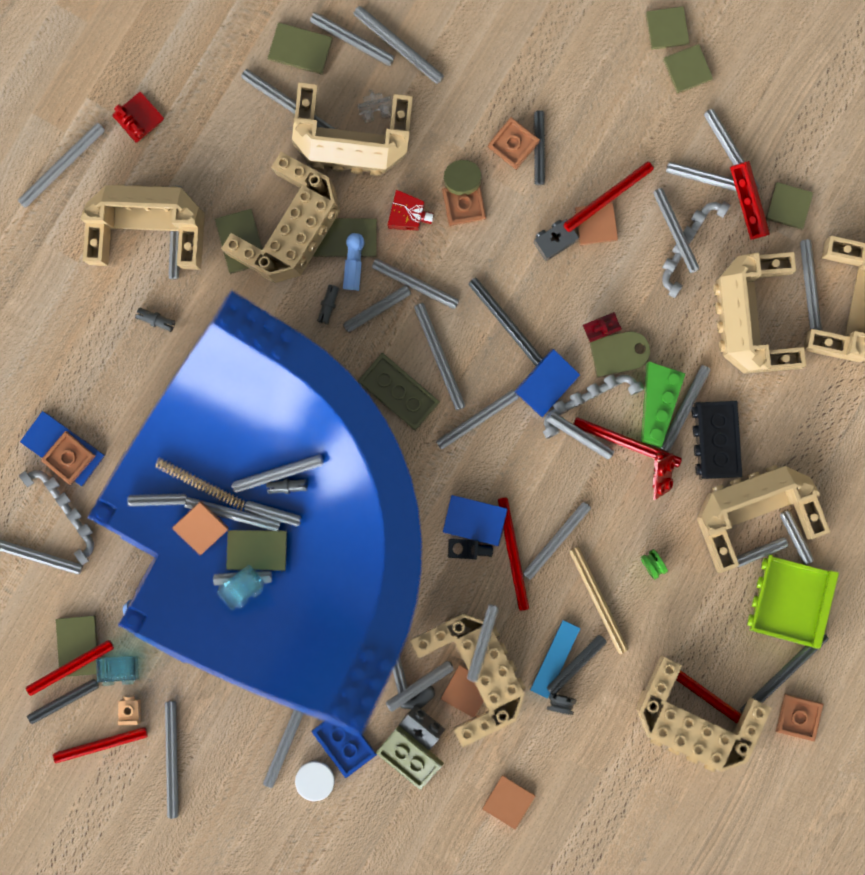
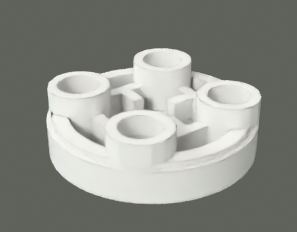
[295,760,335,801]

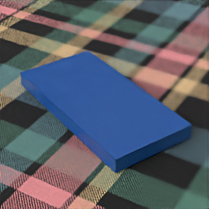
[20,411,105,487]

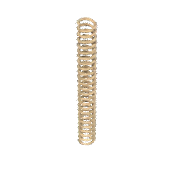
[156,457,245,511]

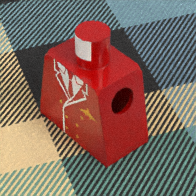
[387,190,434,231]

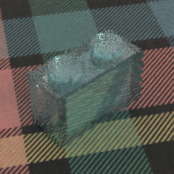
[217,564,264,610]
[96,656,139,686]

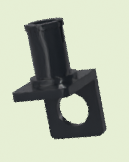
[448,539,493,560]

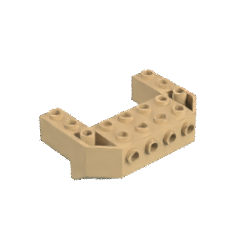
[292,82,413,176]
[221,152,340,283]
[81,184,205,270]
[804,236,865,362]
[713,252,806,374]
[697,465,830,573]
[410,613,526,747]
[636,656,772,772]

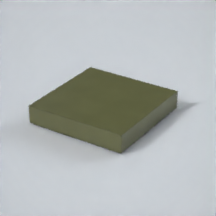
[646,6,689,50]
[663,44,713,94]
[766,182,813,230]

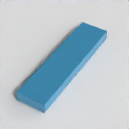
[530,620,581,699]

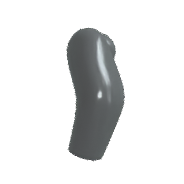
[401,686,435,709]

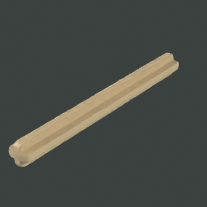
[570,547,628,654]

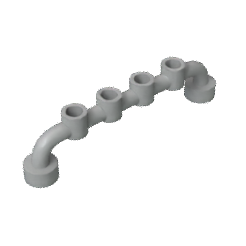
[662,201,731,298]
[543,374,645,439]
[19,470,94,566]

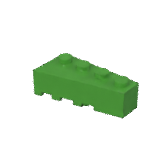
[641,362,685,448]

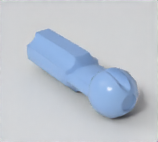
[343,233,365,291]

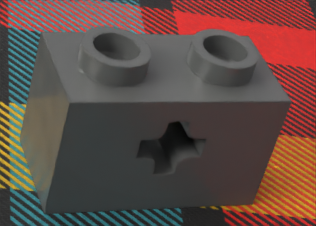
[534,219,579,262]
[398,705,445,750]

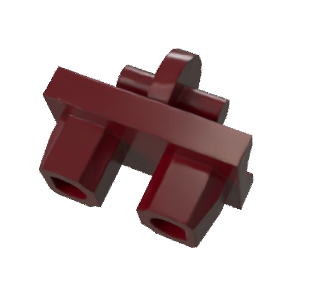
[582,312,622,343]

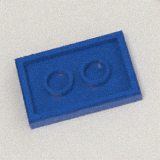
[514,349,580,417]
[443,495,508,546]
[311,721,377,778]

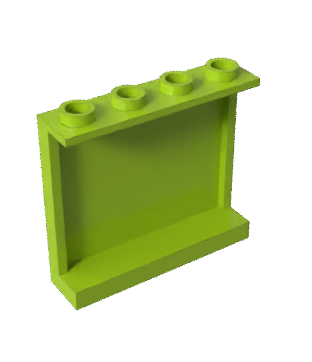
[747,555,839,649]

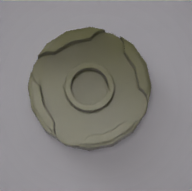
[444,160,481,195]

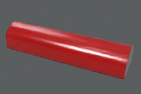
[730,161,770,240]

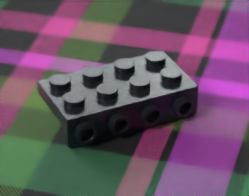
[691,401,742,480]

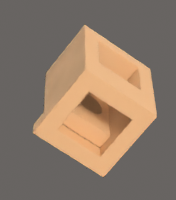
[118,696,141,725]

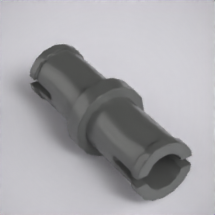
[317,285,340,325]
[135,307,176,332]
[266,479,308,494]

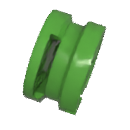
[640,549,668,580]

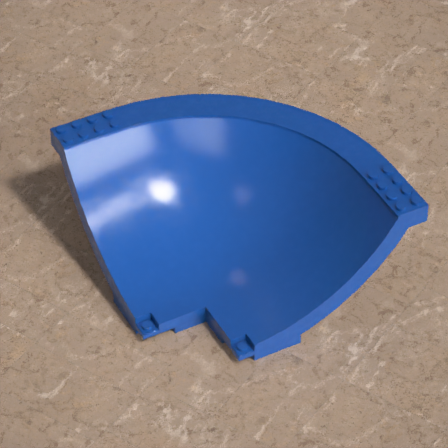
[88,291,422,735]

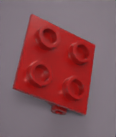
[112,91,165,143]
[653,453,675,500]

